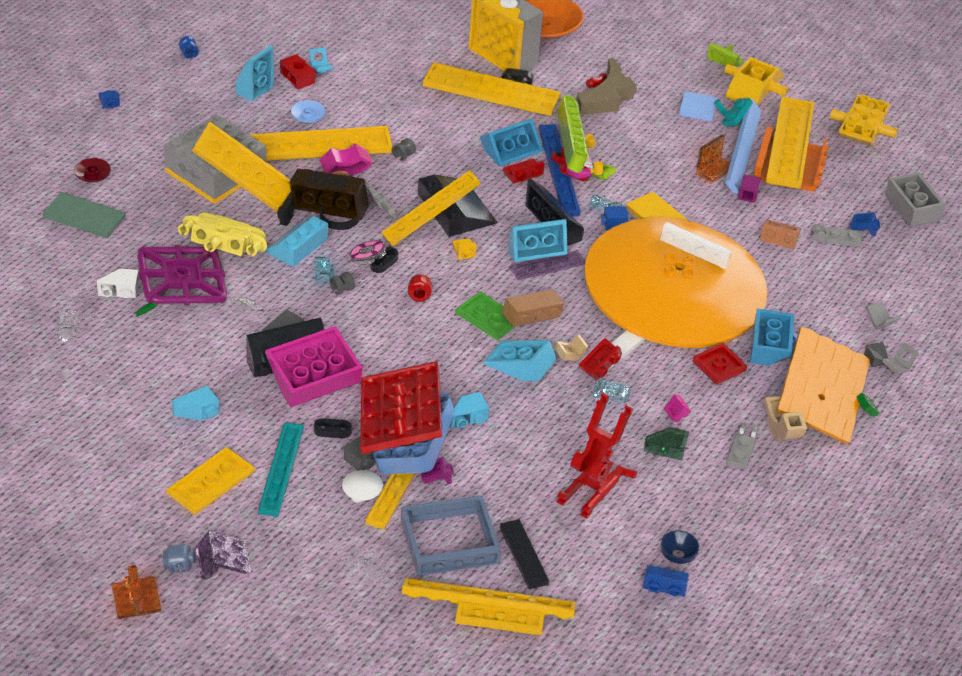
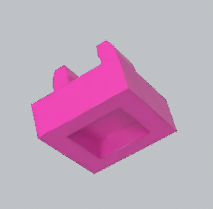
[664,394,691,422]

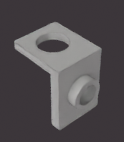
[866,301,901,330]
[882,343,919,373]

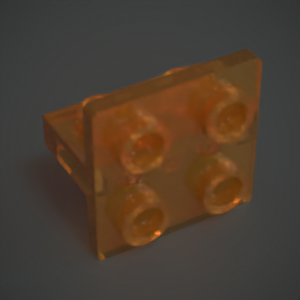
[111,565,161,619]

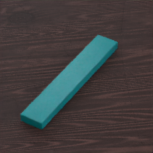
[258,422,304,517]

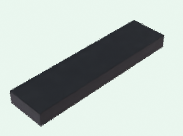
[500,519,549,589]

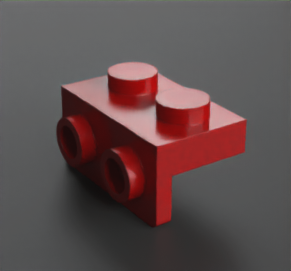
[579,338,622,381]

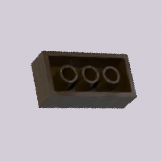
[289,168,369,220]

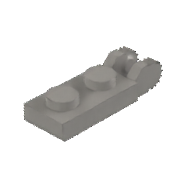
[812,224,862,247]
[727,423,758,470]

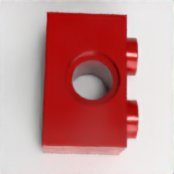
[280,54,316,89]

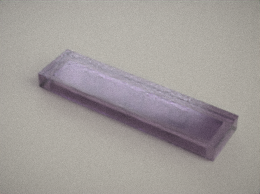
[511,250,585,280]

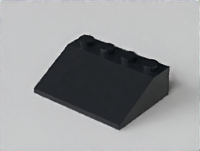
[418,174,497,237]

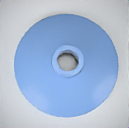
[291,100,326,123]

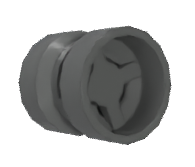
[392,138,416,161]
[329,271,355,295]

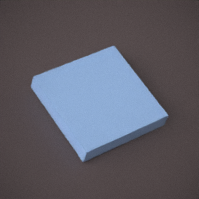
[679,91,718,121]

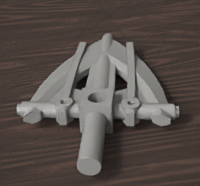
[365,180,398,220]

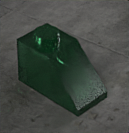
[643,427,689,461]

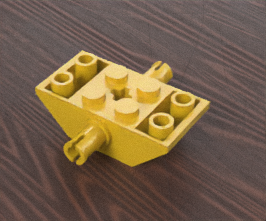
[724,57,788,106]
[830,94,898,147]

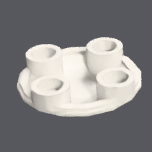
[342,470,383,503]

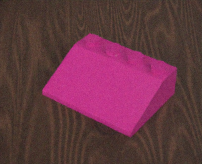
[265,326,363,407]

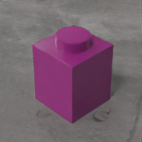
[738,174,761,203]

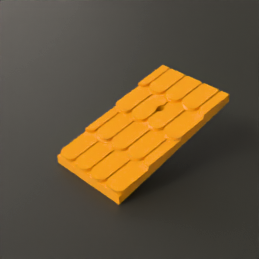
[776,327,870,444]

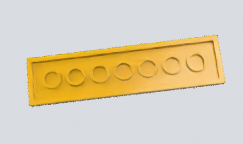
[766,97,815,189]
[249,126,392,161]

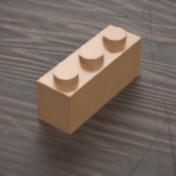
[502,289,564,327]

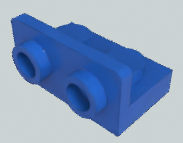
[643,565,689,597]

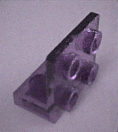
[196,530,251,580]

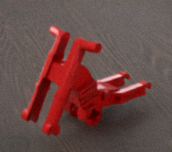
[556,393,637,519]

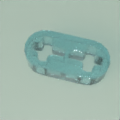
[592,380,631,403]

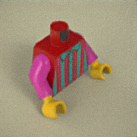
[551,134,603,182]

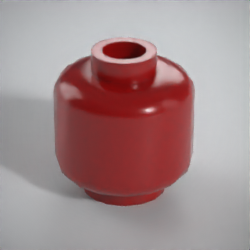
[408,274,432,302]

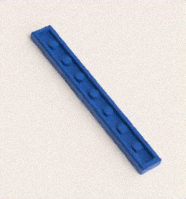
[538,124,581,216]

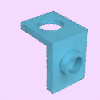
[309,47,333,73]

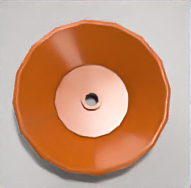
[524,0,584,40]

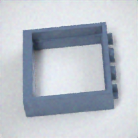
[401,495,501,576]

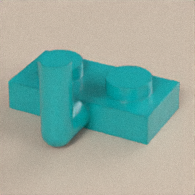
[714,98,753,127]

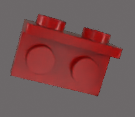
[503,158,545,184]

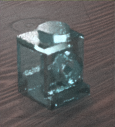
[315,257,334,285]

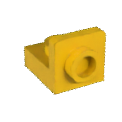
[452,238,477,259]

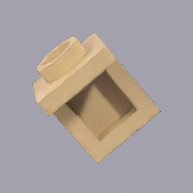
[553,335,588,361]

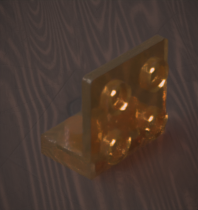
[696,134,730,184]

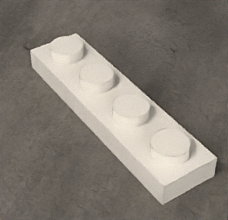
[660,222,732,269]

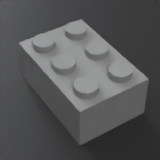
[885,172,945,227]

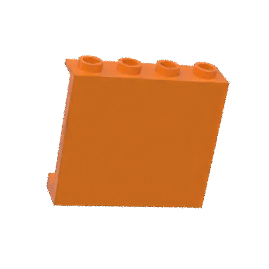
[754,126,829,192]

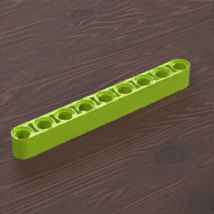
[557,95,588,173]

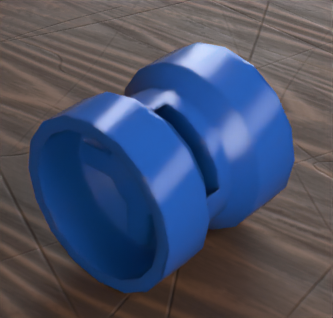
[179,36,199,58]

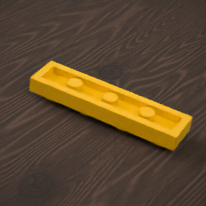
[455,601,545,636]

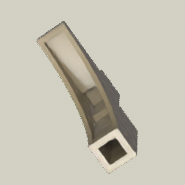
[576,58,637,115]

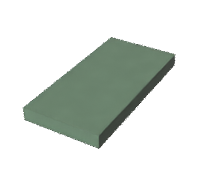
[43,192,126,238]

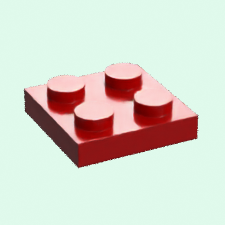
[693,343,747,385]

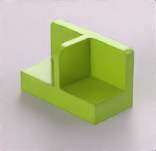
[707,43,744,67]

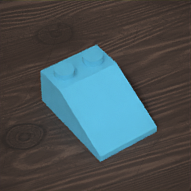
[236,45,274,102]
[483,340,557,382]

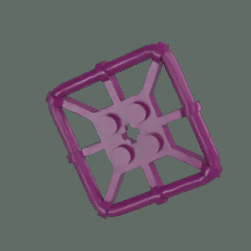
[137,245,227,305]

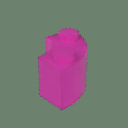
[320,144,373,175]

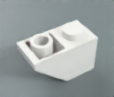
[97,269,139,298]

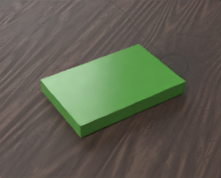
[455,291,517,340]

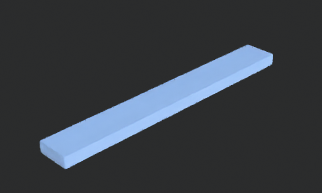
[725,99,761,194]

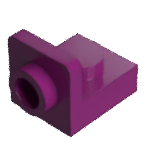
[421,457,454,484]

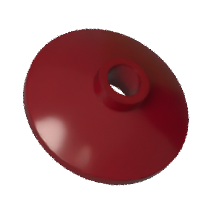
[74,158,111,182]

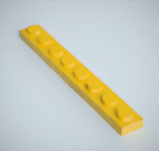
[402,578,576,619]

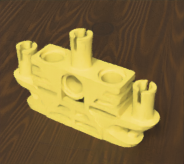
[178,212,267,256]

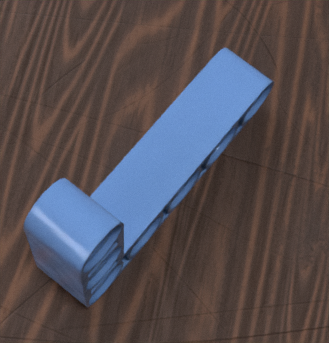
[373,392,454,474]

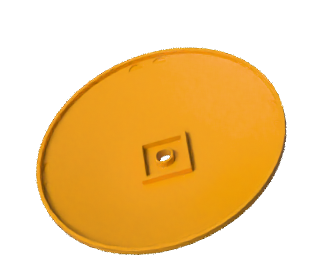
[584,217,767,348]

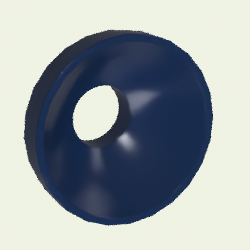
[661,530,699,564]

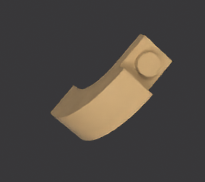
[764,396,807,441]

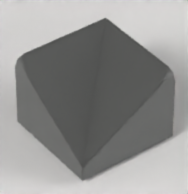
[864,342,888,367]

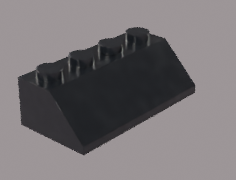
[525,179,584,246]
[246,317,324,377]

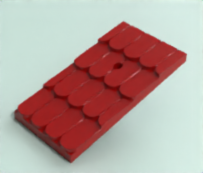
[360,361,442,454]

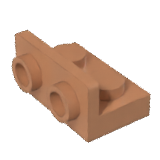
[760,219,801,249]

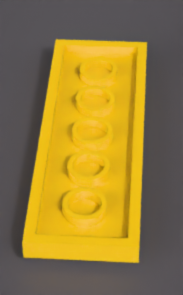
[191,122,291,212]

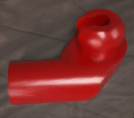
[586,73,607,88]

